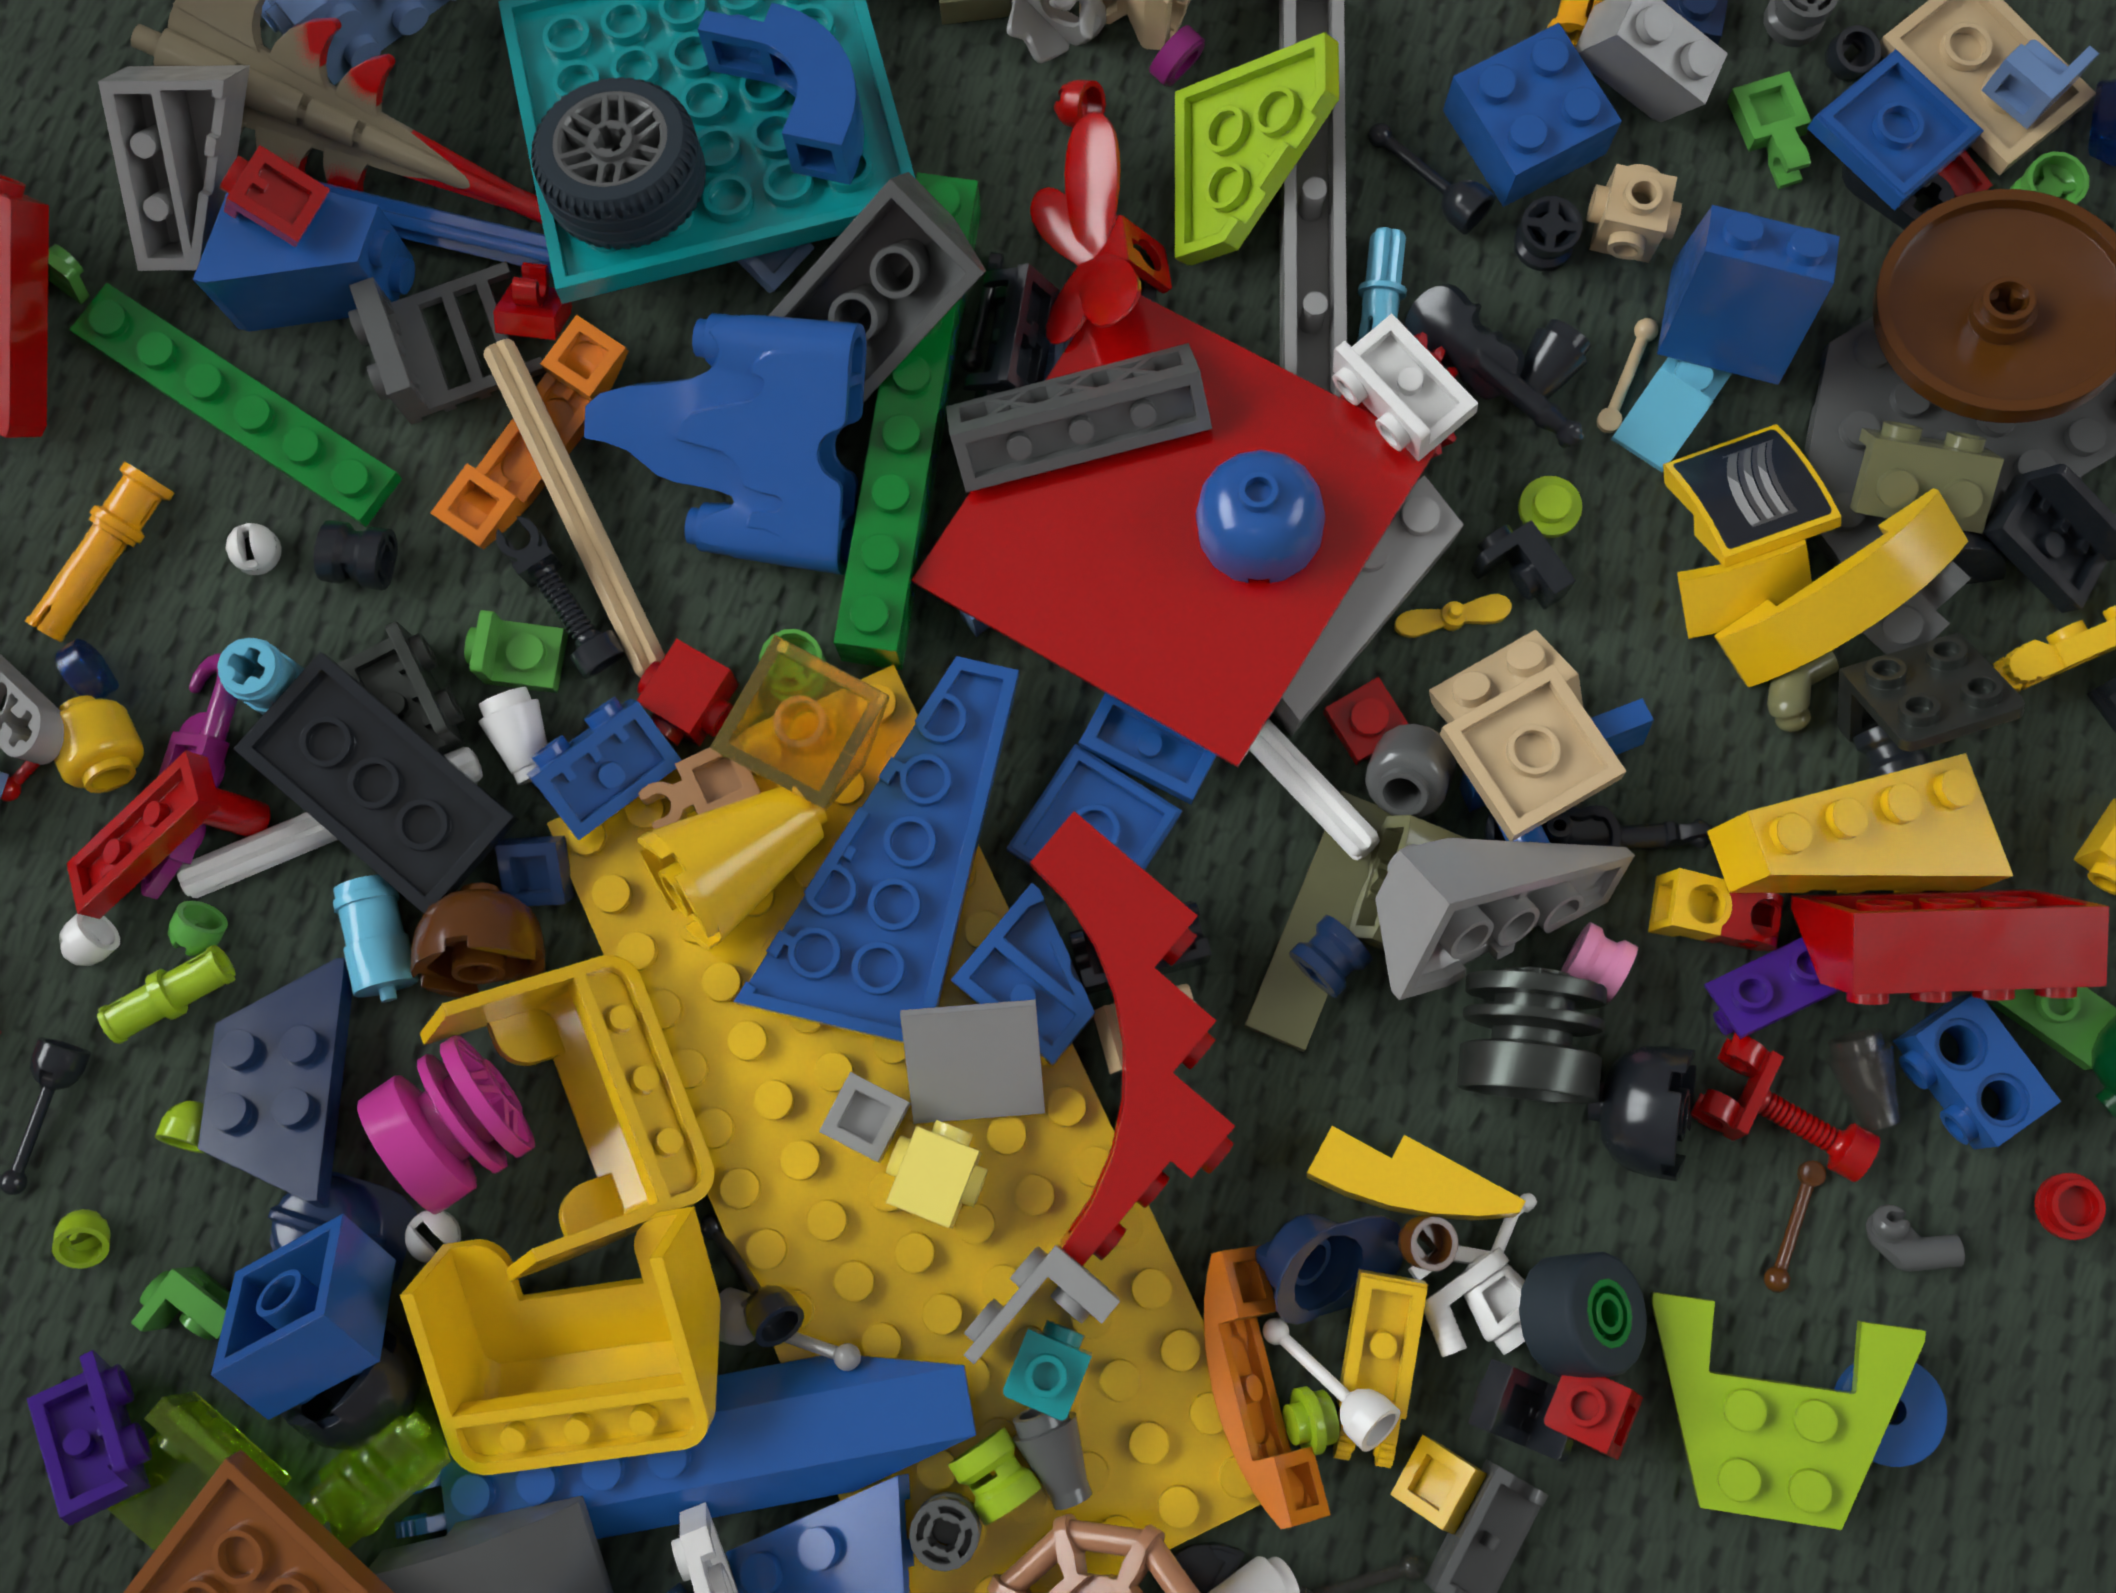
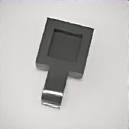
[1862,561,1971,654]

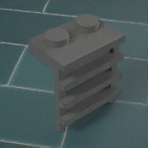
[348,261,546,425]

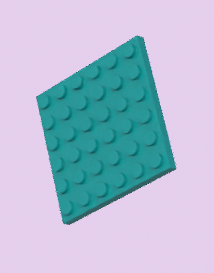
[498,0,915,304]

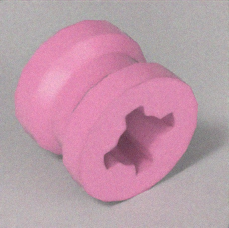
[1561,922,1638,1003]

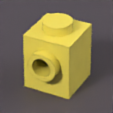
[886,1120,988,1229]

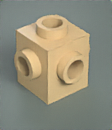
[1586,164,1682,263]

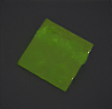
[303,1383,451,1549]

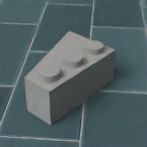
[98,65,250,271]

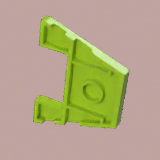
[1650,1292,1926,1530]

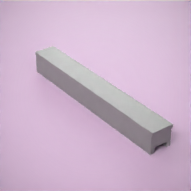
[1279,0,1347,397]

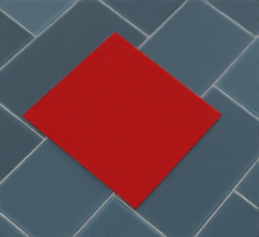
[911,295,1437,767]

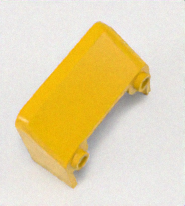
[420,955,714,1282]

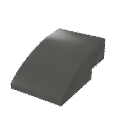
[369,1495,614,1593]

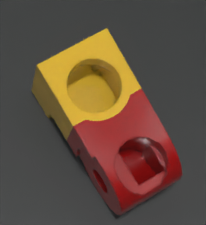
[1648,868,1784,951]

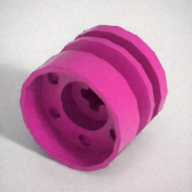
[357,1035,535,1215]

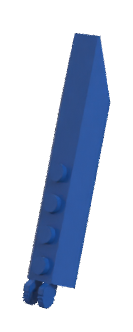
[389,1355,977,1539]

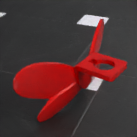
[1030,112,1172,344]

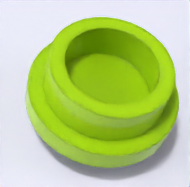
[1518,476,1582,538]
[1283,1386,1340,1456]

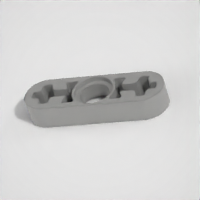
[0,654,64,765]

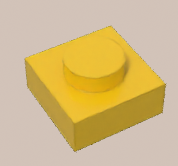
[1390,1435,1487,1535]

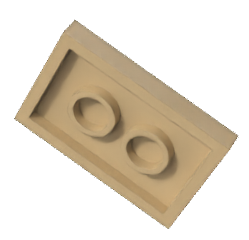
[1880,0,2096,176]

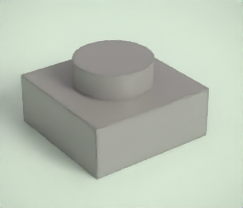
[819,1072,911,1163]

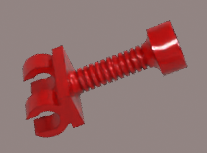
[1691,1033,1880,1182]

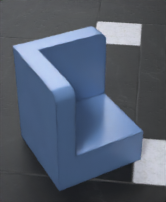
[1981,40,2099,129]

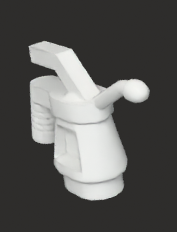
[1408,1193,1537,1357]

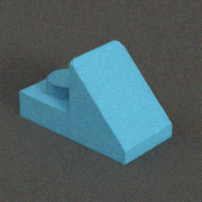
[1611,357,1732,473]

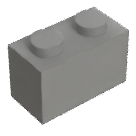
[1575,0,1728,122]

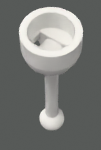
[1263,1318,1400,1452]

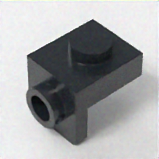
[1468,1358,1574,1462]

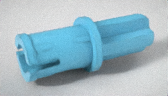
[1357,227,1407,342]

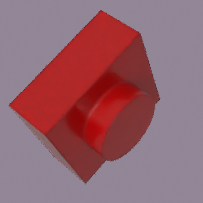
[1323,677,1409,765]

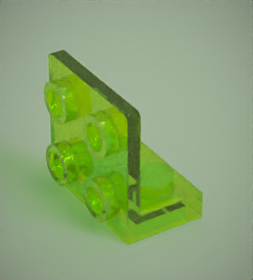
[107,1391,293,1551]

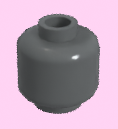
[1365,723,1456,818]

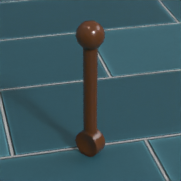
[1764,1160,1826,1293]

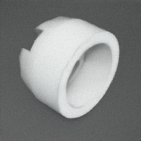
[226,523,281,575]
[59,914,120,966]
[405,1210,461,1263]

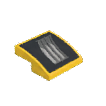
[1663,424,1841,568]

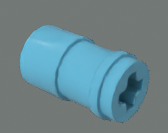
[217,638,304,715]
[333,874,419,1002]

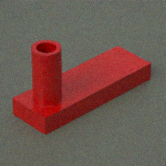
[66,750,271,919]

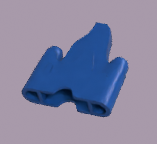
[584,313,867,575]

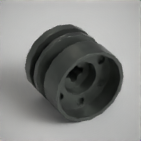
[1456,967,1607,1104]

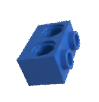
[1893,993,2061,1149]

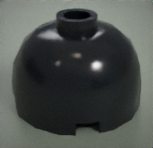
[1588,1046,1696,1182]
[281,1317,422,1451]

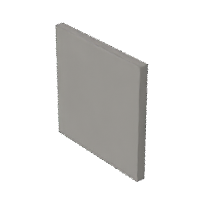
[900,1000,1045,1124]

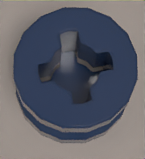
[1289,915,1373,998]

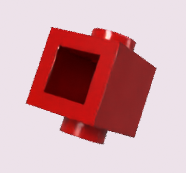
[637,638,739,747]

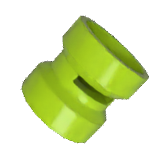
[948,1427,1042,1526]

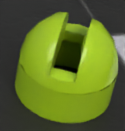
[155,1101,204,1153]
[52,1209,111,1269]

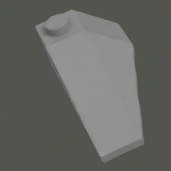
[1375,838,1635,1000]

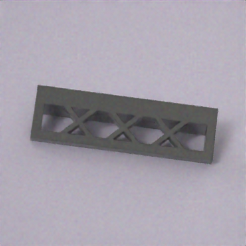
[946,343,1212,493]

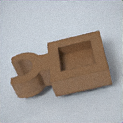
[638,736,761,829]

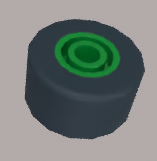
[1519,1252,1647,1378]

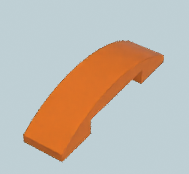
[430,315,629,550]
[1204,1245,1331,1529]

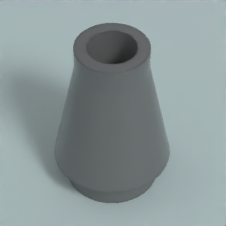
[1013,1408,1092,1510]

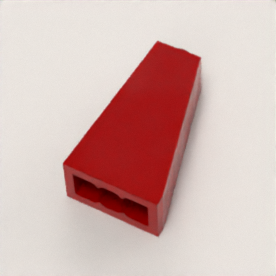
[0,174,49,438]

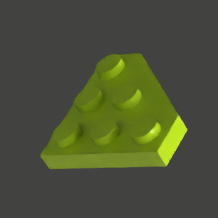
[1175,32,1339,265]

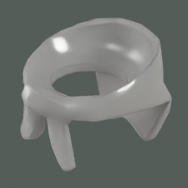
[1007,0,1107,64]

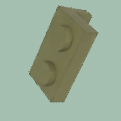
[1850,421,2004,534]

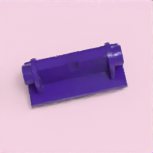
[1704,937,1840,1039]

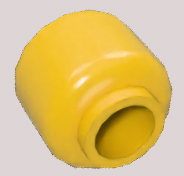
[54,695,144,793]

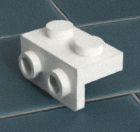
[1332,313,1478,461]

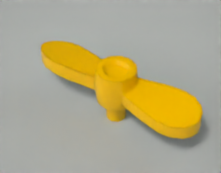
[1394,594,1512,638]

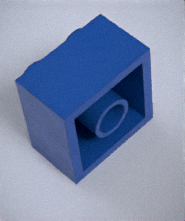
[1443,23,1622,207]
[211,1214,396,1420]

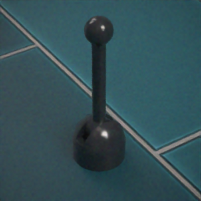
[1368,123,1495,235]
[0,1037,91,1195]
[700,1213,804,1347]

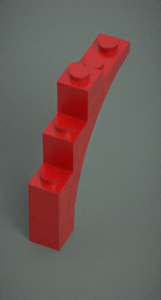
[1030,811,1235,1266]

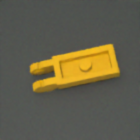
[1993,605,2116,692]
[1333,1269,1428,1468]

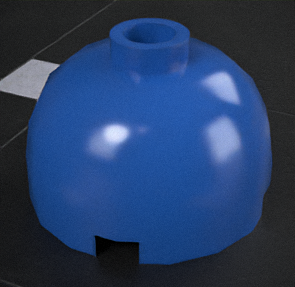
[1195,449,1325,583]

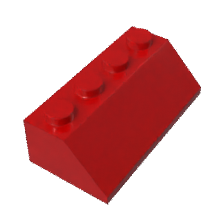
[1791,889,2109,1005]

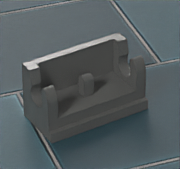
[1423,1459,1549,1593]

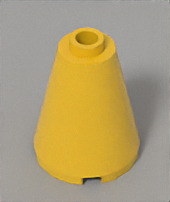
[637,784,827,950]

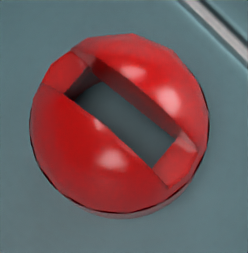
[1054,79,1106,128]

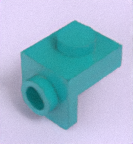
[1003,1320,1092,1420]

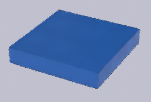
[1807,49,1984,211]
[1006,744,1182,870]

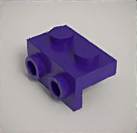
[27,1350,152,1526]

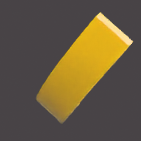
[1714,488,1968,687]

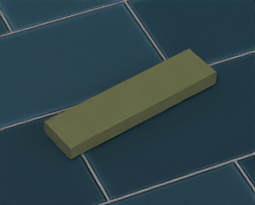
[1244,791,1392,1052]

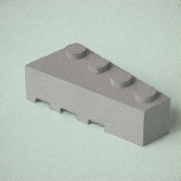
[1273,476,1464,737]

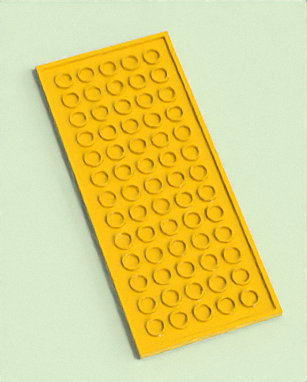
[547,664,1261,1593]

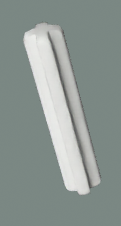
[1249,719,1380,861]

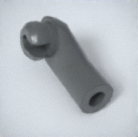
[1866,1204,1965,1272]

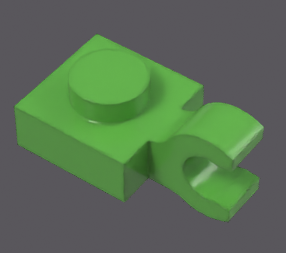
[1727,71,1811,189]

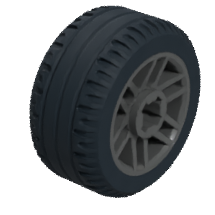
[531,77,706,250]

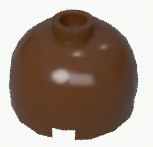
[410,883,545,998]

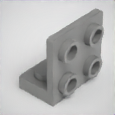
[964,1244,1120,1364]

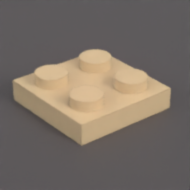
[1440,664,1626,841]

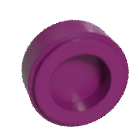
[1149,25,1205,87]

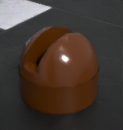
[1398,1215,1458,1271]

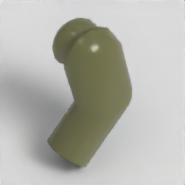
[1767,651,1839,732]

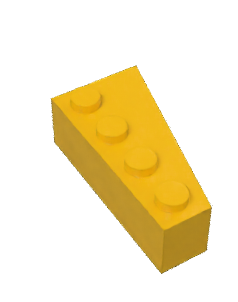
[1707,753,2013,893]

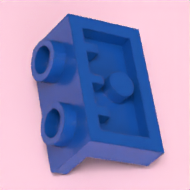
[526,697,682,840]

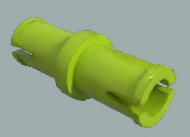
[97,945,236,1044]

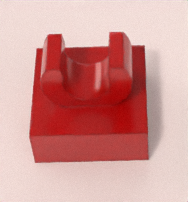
[493,262,572,340]

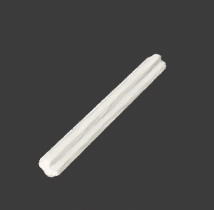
[176,747,483,898]

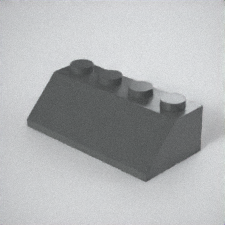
[768,172,986,403]

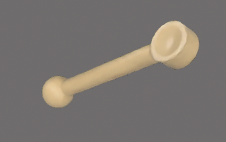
[1596,318,1658,433]

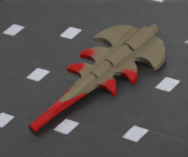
[131,0,542,224]

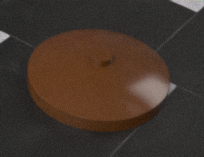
[1873,189,2116,423]

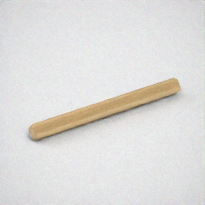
[483,339,665,678]

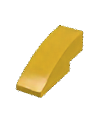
[1307,1126,1526,1220]

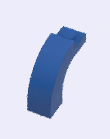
[697,3,864,185]

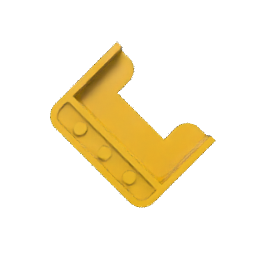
[400,1206,721,1475]

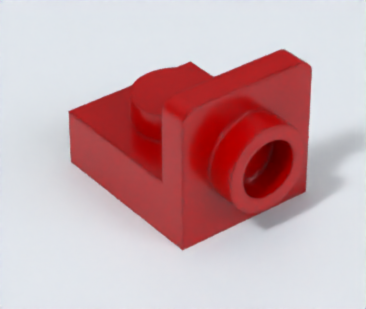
[219,145,330,247]
[1544,1375,1643,1461]

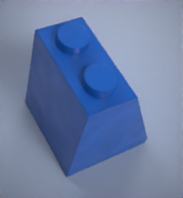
[193,192,415,332]
[1657,205,1840,385]

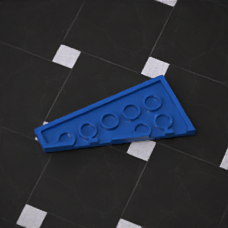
[733,656,1019,1043]

